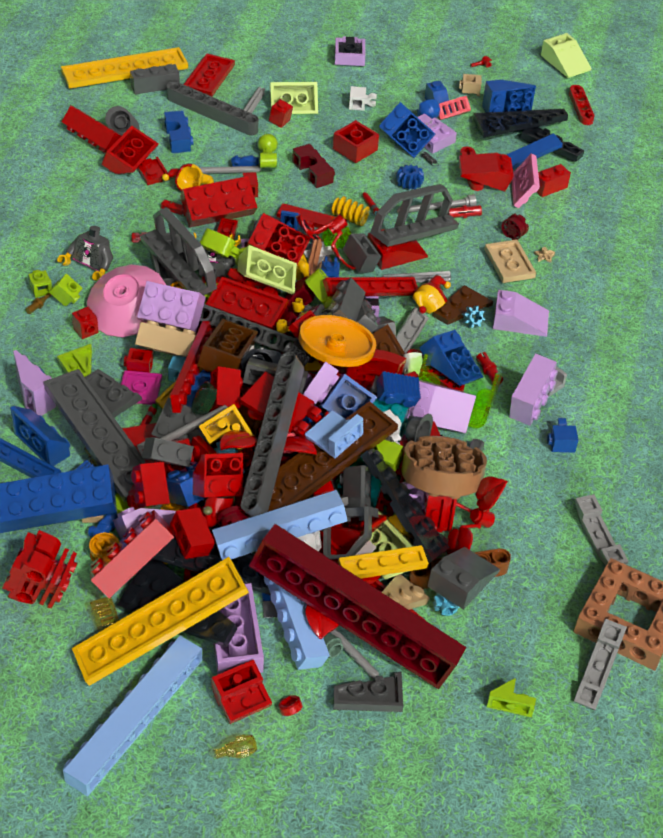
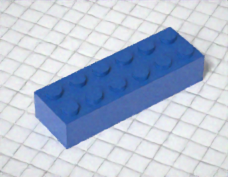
[0,465,117,533]

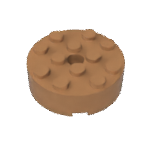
[401,436,487,499]

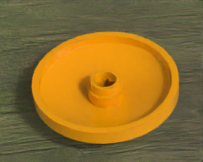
[299,315,376,367]

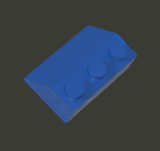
[10,406,70,466]

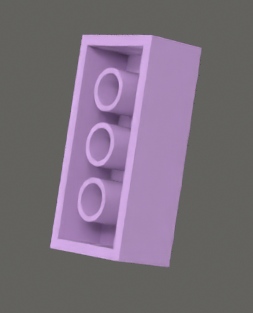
[213,583,264,674]

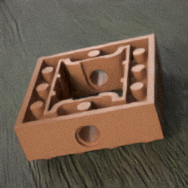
[574,558,663,671]

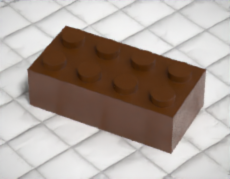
[197,319,258,372]

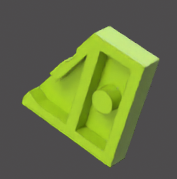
[57,344,92,377]

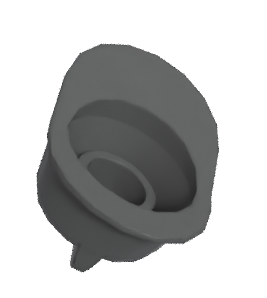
[105,106,140,135]
[405,413,433,442]

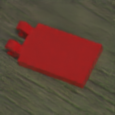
[240,372,322,437]

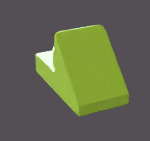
[487,678,536,717]

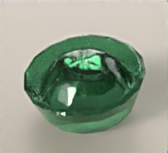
[191,381,217,415]

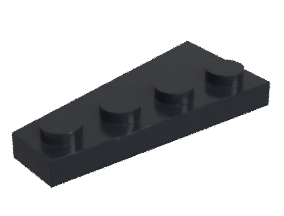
[520,126,584,162]

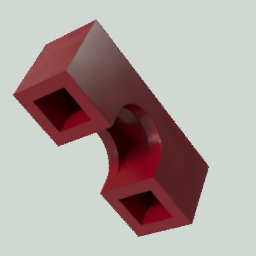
[292,144,335,188]

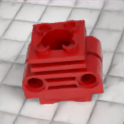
[2,530,77,609]

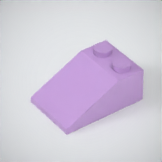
[493,290,549,337]
[407,380,476,433]
[113,507,176,540]

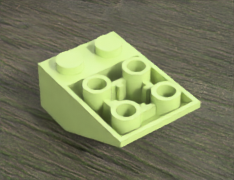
[541,33,592,78]

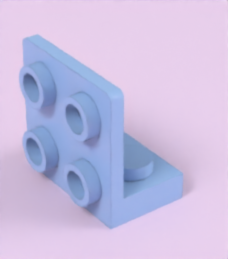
[305,411,363,458]

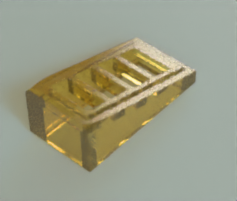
[90,597,119,632]

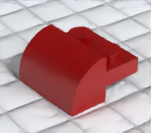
[211,659,272,724]

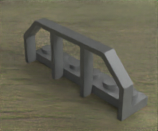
[370,184,459,247]
[140,207,217,295]
[323,506,378,560]

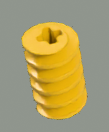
[331,196,370,226]

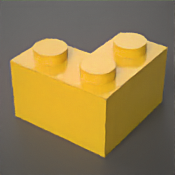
[199,404,254,451]

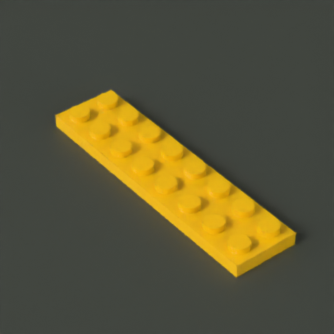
[61,47,188,89]
[72,557,249,686]

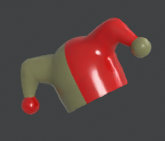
[201,496,235,528]

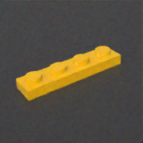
[338,545,429,579]

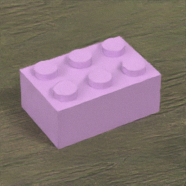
[137,281,206,333]
[509,353,558,426]

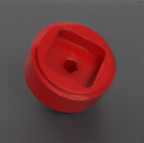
[278,695,303,716]

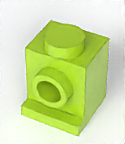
[28,270,52,298]

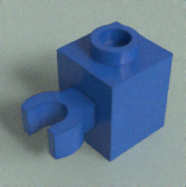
[321,256,340,277]
[547,418,578,453]

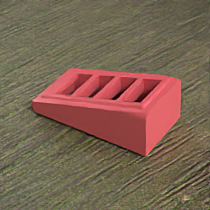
[438,96,471,120]

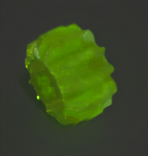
[322,227,351,250]

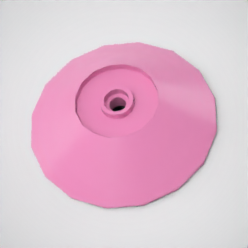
[87,264,166,338]

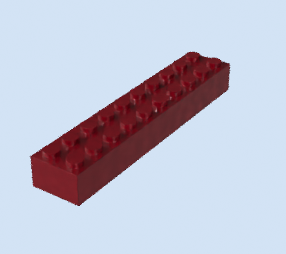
[249,524,466,689]

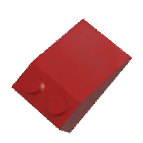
[459,153,514,192]
[367,229,428,270]

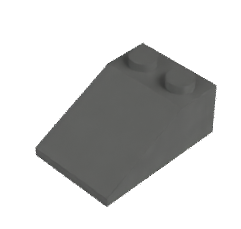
[428,547,500,610]

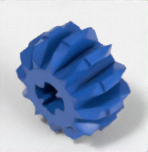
[396,165,424,190]

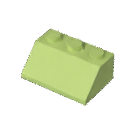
[269,82,318,114]
[237,245,297,294]
[369,511,414,579]

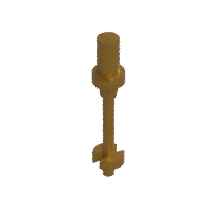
[25,293,52,314]

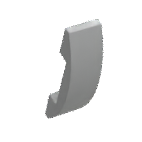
[575,494,629,565]
[574,619,627,710]

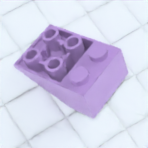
[13,350,56,416]

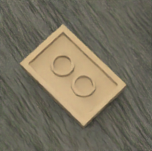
[484,240,536,283]

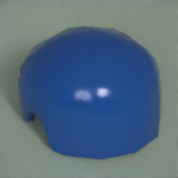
[416,99,440,119]

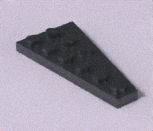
[473,108,568,138]
[361,448,450,563]
[154,527,271,595]
[117,556,238,648]

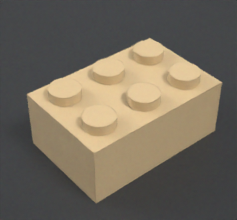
[135,320,197,357]

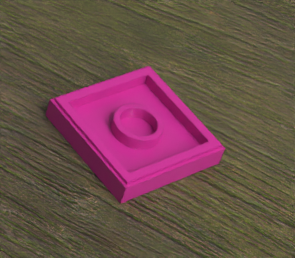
[121,370,162,405]

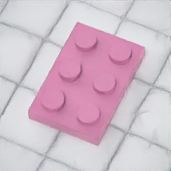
[511,153,540,208]

